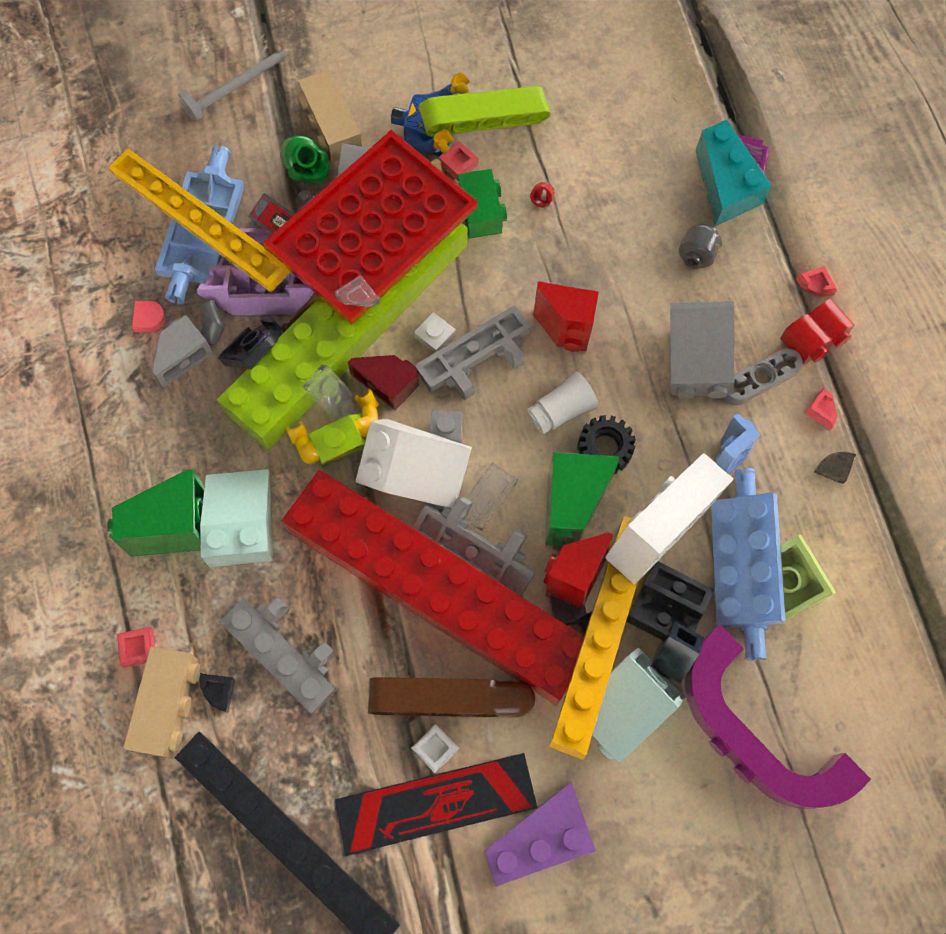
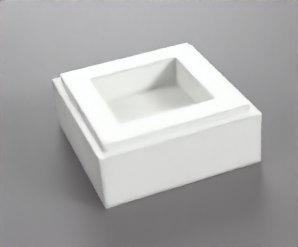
[411,724,459,774]

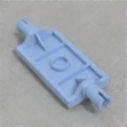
[155,145,245,304]
[711,468,786,661]

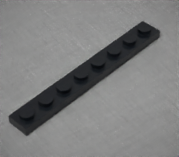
[174,731,401,934]

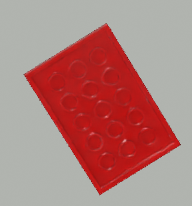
[263,130,478,325]

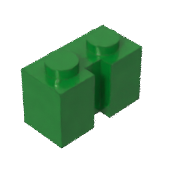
[458,169,507,239]

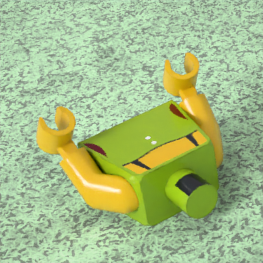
[286,389,379,468]

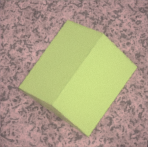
[780,535,836,621]

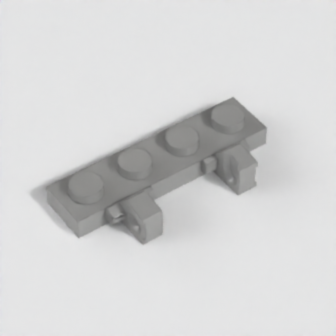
[414,305,531,400]
[412,496,537,597]
[219,597,336,715]

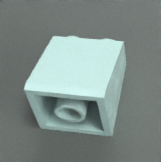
[592,647,686,764]

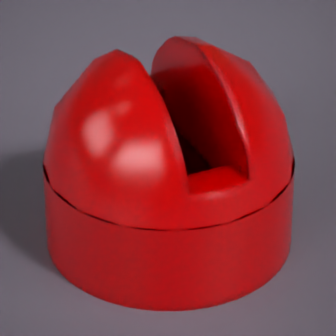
[530,182,555,208]

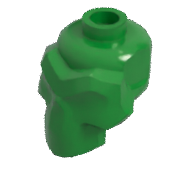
[280,135,329,183]

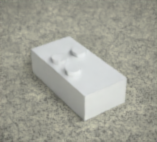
[605,453,733,585]

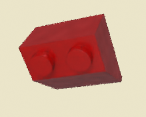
[533,281,599,352]
[543,532,613,610]

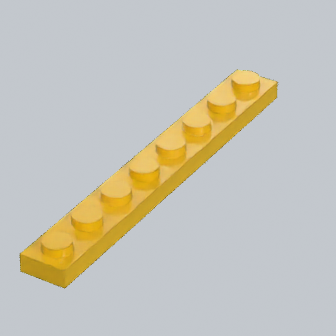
[108,148,291,292]
[549,516,637,760]

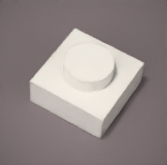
[414,312,456,353]

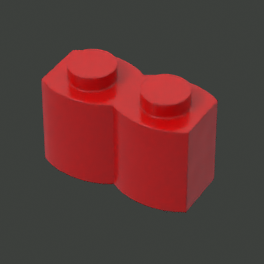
[780,299,855,365]

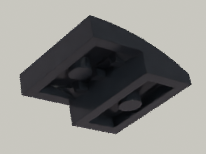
[626,561,714,640]

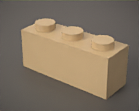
[297,70,362,162]
[123,646,200,759]

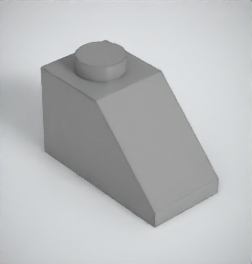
[152,315,213,388]

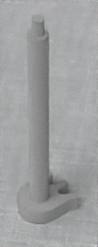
[178,51,286,122]

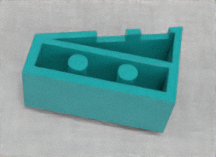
[696,119,772,226]

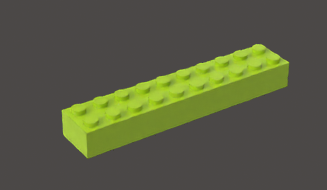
[217,223,468,451]

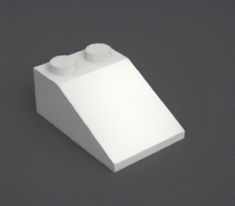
[355,419,472,508]

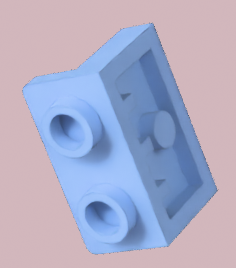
[714,413,760,475]

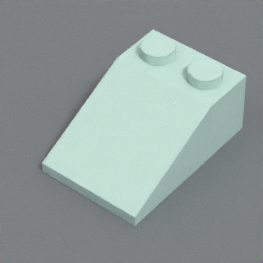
[200,469,274,567]

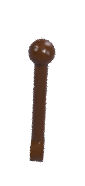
[282,293,319,333]

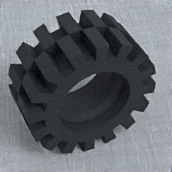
[577,415,636,474]

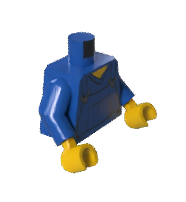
[391,72,470,156]

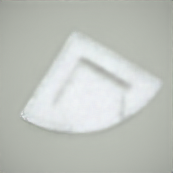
[335,275,379,308]

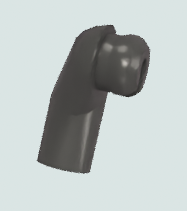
[199,300,225,345]

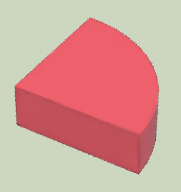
[796,266,837,296]
[804,387,838,430]

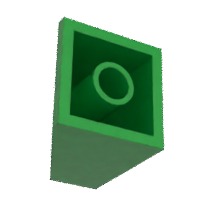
[545,452,619,550]
[107,469,205,557]

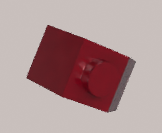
[347,355,419,411]

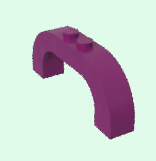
[685,625,871,809]

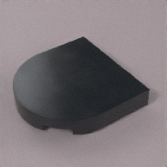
[218,318,282,369]

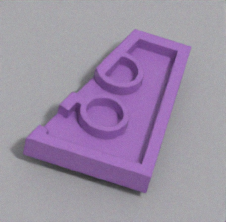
[484,782,595,886]

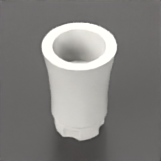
[527,371,599,434]

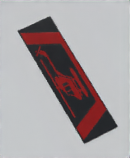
[335,753,538,856]

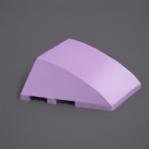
[197,228,314,315]

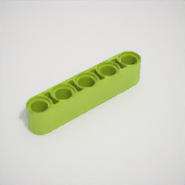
[418,86,551,137]

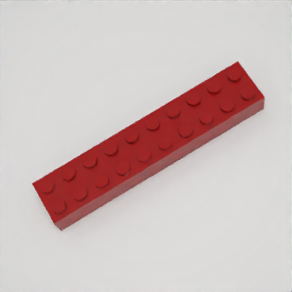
[281,469,584,706]

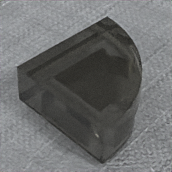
[814,452,856,484]

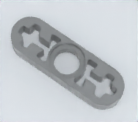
[724,349,803,405]

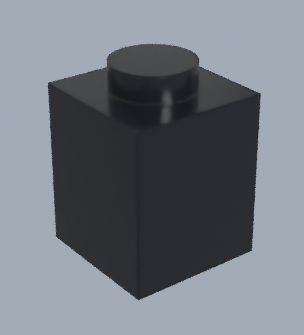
[651,621,704,683]

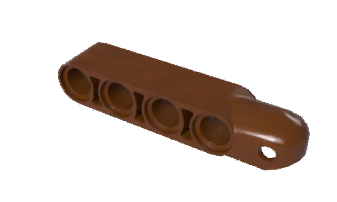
[368,677,535,718]

